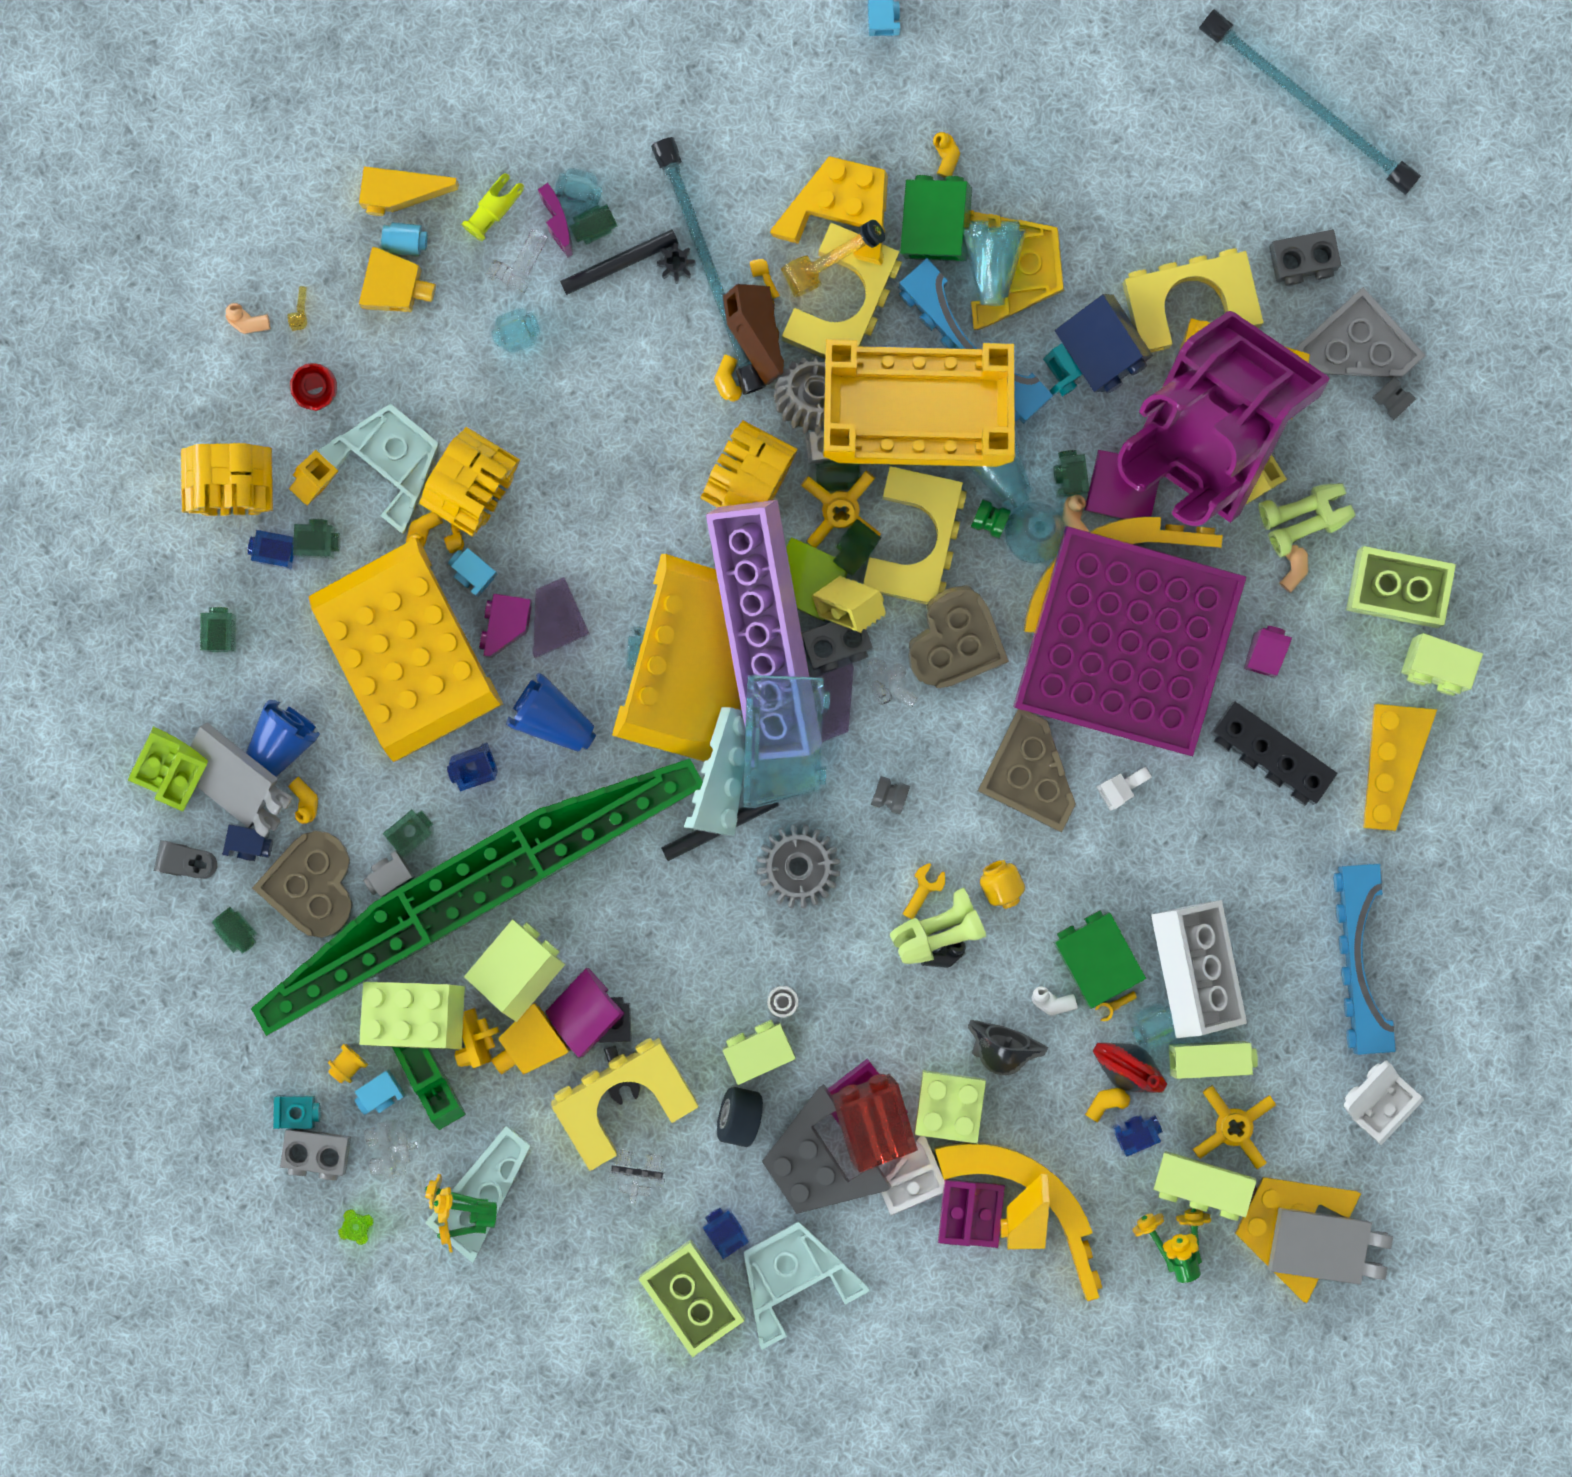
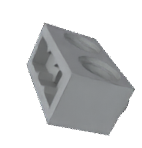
[280,1129,351,1180]

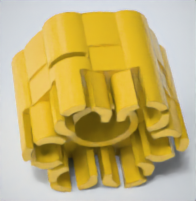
[700,420,798,508]
[419,427,520,537]
[181,443,273,516]

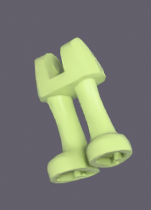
[1258,483,1356,557]
[890,887,987,964]

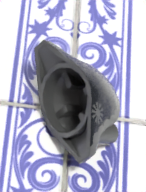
[968,1020,1048,1075]

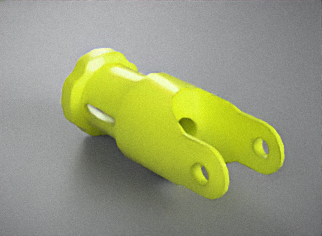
[461,173,524,241]

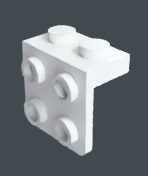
[1344,1060,1424,1145]

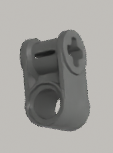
[153,840,217,879]

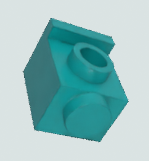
[273,1096,321,1129]

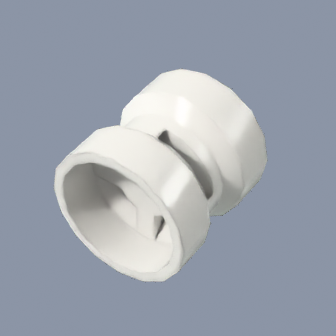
[767,986,798,1018]

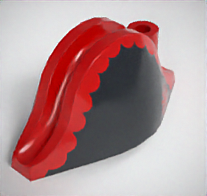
[1093,1043,1168,1093]

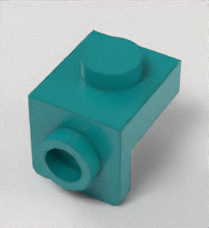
[1043,343,1083,397]

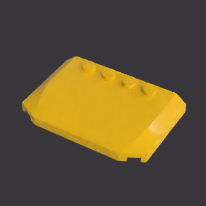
[612,554,742,762]

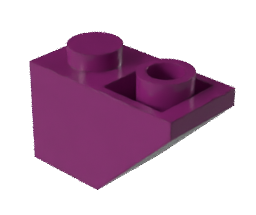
[479,594,533,658]
[1244,625,1292,677]

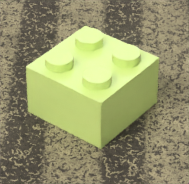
[1401,633,1483,696]
[722,1019,796,1085]
[914,1070,986,1144]

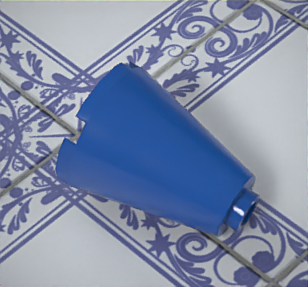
[506,673,596,752]
[246,699,320,777]

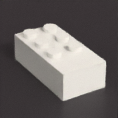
[1151,900,1247,1038]

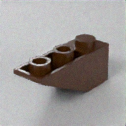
[723,284,784,385]

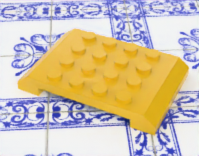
[823,339,1015,467]
[308,538,504,762]

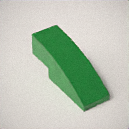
[392,1047,466,1130]

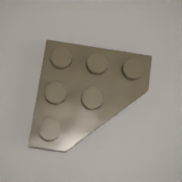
[977,709,1076,832]

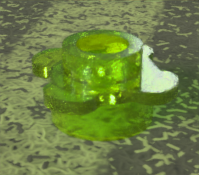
[338,1209,374,1245]

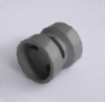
[1372,377,1416,420]
[871,776,910,815]

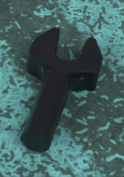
[604,1045,640,1105]

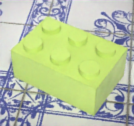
[1346,546,1456,628]
[359,982,465,1049]
[1153,1151,1256,1221]
[638,1239,745,1358]

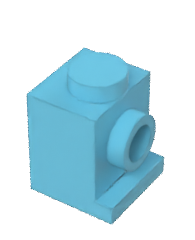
[868,0,900,36]
[448,548,498,597]
[354,1070,406,1115]

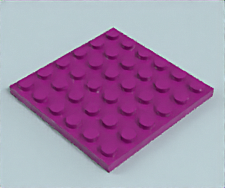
[1013,526,1247,757]

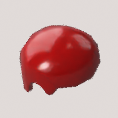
[290,363,337,411]

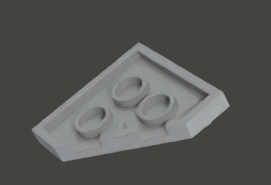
[1294,287,1426,378]

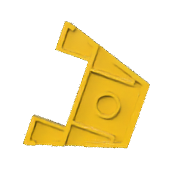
[770,156,888,265]
[969,210,1064,330]
[1235,1177,1361,1303]

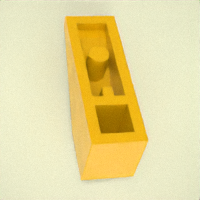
[359,166,459,216]
[1000,1174,1050,1250]

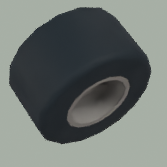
[717,1087,763,1147]

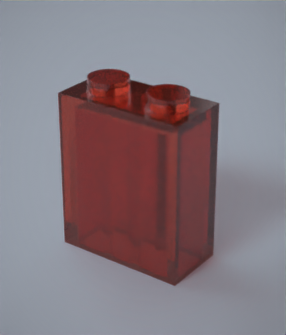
[831,1073,918,1173]

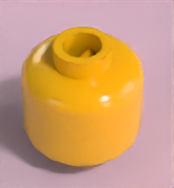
[980,860,1025,909]

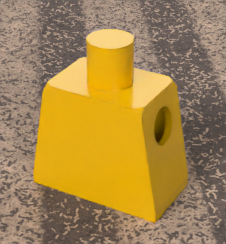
[359,247,436,312]
[491,1002,571,1075]

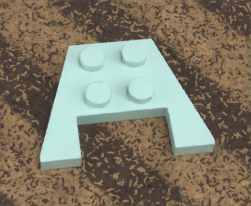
[317,404,440,534]
[744,1221,870,1350]

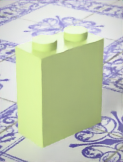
[464,919,565,1022]
[1169,1041,1258,1079]

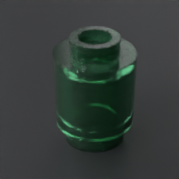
[569,204,618,246]
[815,460,860,491]
[212,907,258,954]

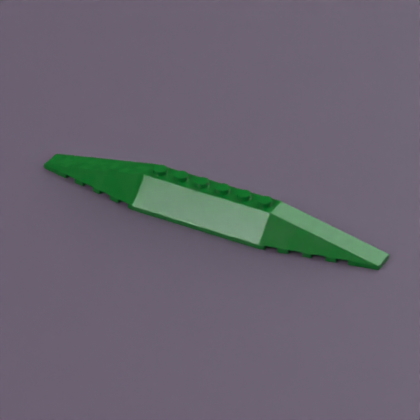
[251,758,703,1036]

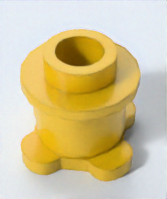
[328,1044,369,1084]

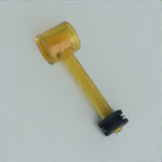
[781,219,885,297]

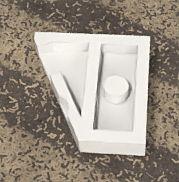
[881,1136,944,1216]

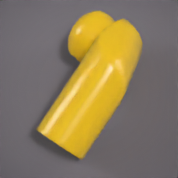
[933,132,960,178]
[406,511,443,547]
[1085,1088,1131,1123]

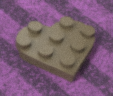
[908,585,1009,688]
[252,831,353,938]

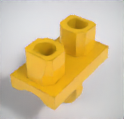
[454,1008,500,1068]

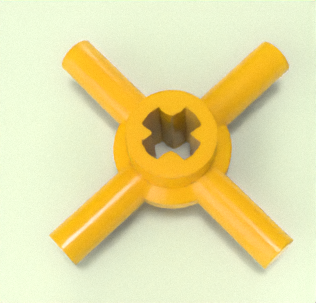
[801,470,881,548]
[1193,1085,1276,1170]

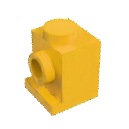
[289,450,338,506]

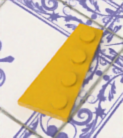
[1363,704,1437,831]

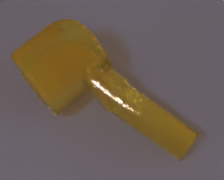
[287,286,307,331]

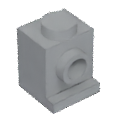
[363,851,415,897]

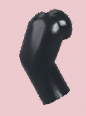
[921,941,966,968]

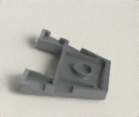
[762,1084,892,1214]

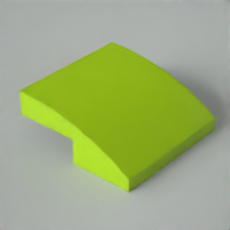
[786,537,851,622]
[128,726,208,811]

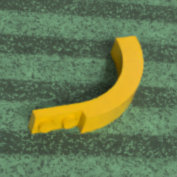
[1023,517,1223,633]
[934,1142,1102,1301]

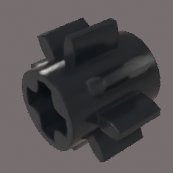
[657,243,696,284]

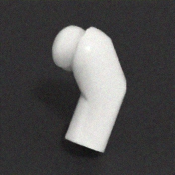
[1032,986,1078,1016]

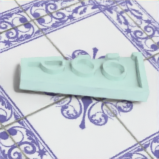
[684,707,747,836]
[425,1126,531,1263]

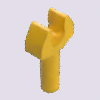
[903,863,945,919]

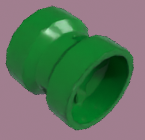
[971,499,1011,539]

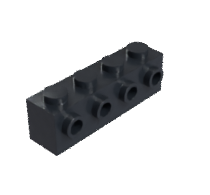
[1211,701,1338,806]

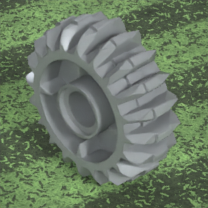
[774,356,825,436]
[757,824,841,908]

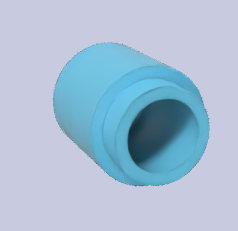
[381,222,428,256]

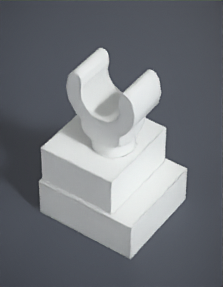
[1096,767,1152,811]

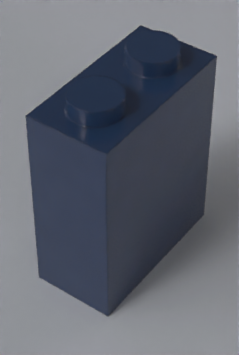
[1054,294,1153,394]

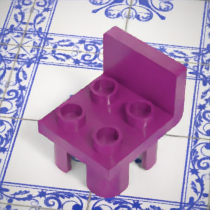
[1117,311,1329,526]

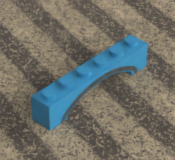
[898,258,1053,424]
[1333,864,1396,1055]

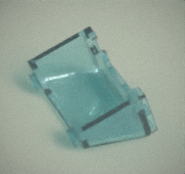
[743,675,830,808]

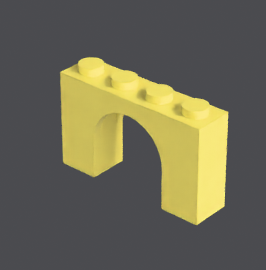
[782,223,902,359]
[1122,248,1264,353]
[863,466,967,604]
[551,1038,699,1171]

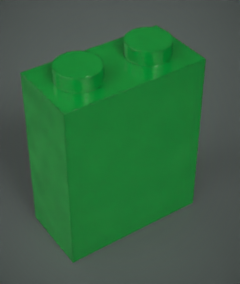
[900,175,972,261]
[1053,910,1146,1009]

